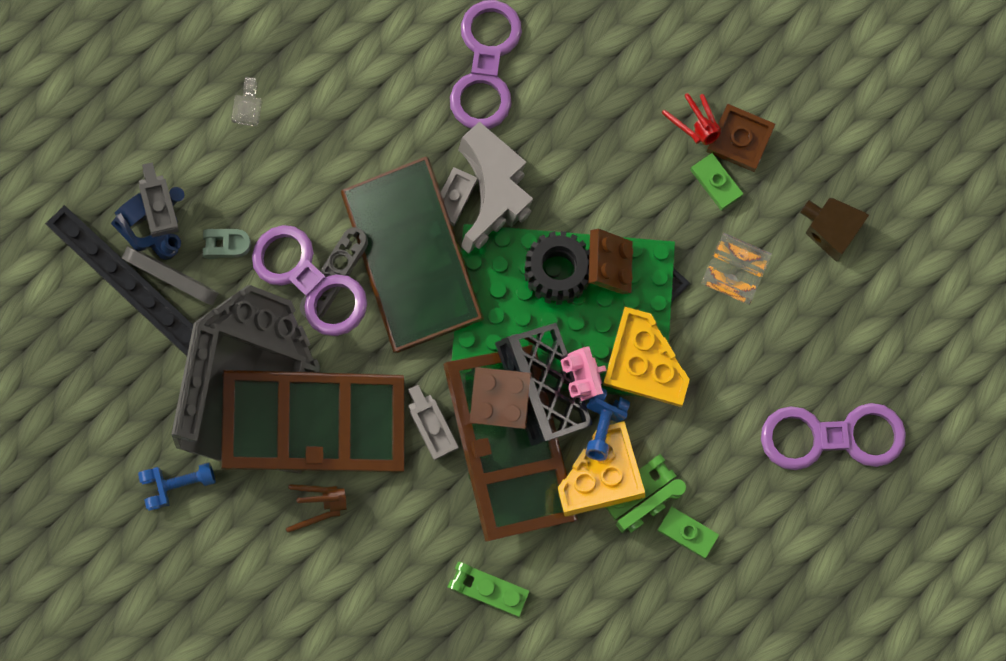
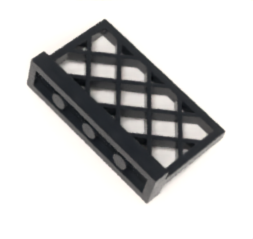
[495,323,593,446]

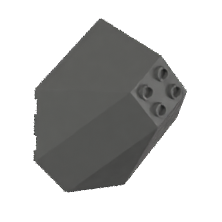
[171,285,320,474]

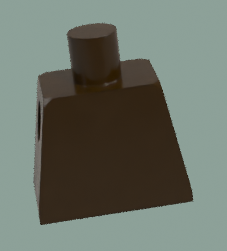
[800,198,869,262]

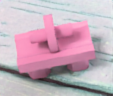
[561,346,607,401]

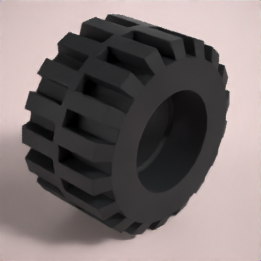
[524,231,590,305]

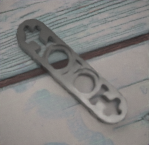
[300,227,368,319]
[122,246,219,305]

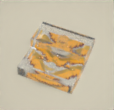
[701,232,772,305]

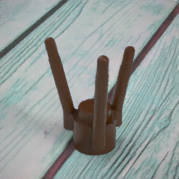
[286,484,347,533]

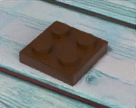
[706,104,775,172]
[589,228,633,294]
[470,367,532,429]

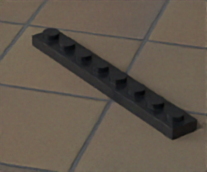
[45,205,193,357]

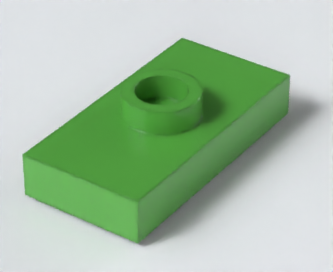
[690,153,743,211]
[657,506,719,559]

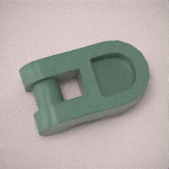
[202,229,251,259]

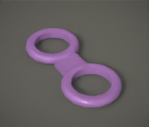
[450,0,522,129]
[252,225,367,336]
[761,403,906,470]

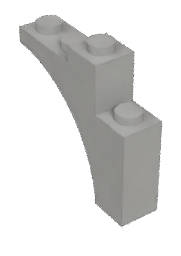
[458,122,533,253]

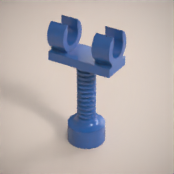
[586,387,630,461]
[138,462,216,511]

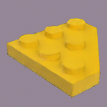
[603,307,690,407]
[558,421,645,517]

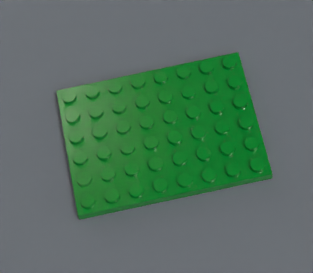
[452,224,675,397]

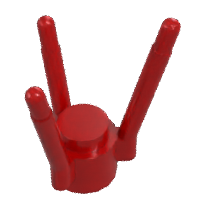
[662,93,721,145]

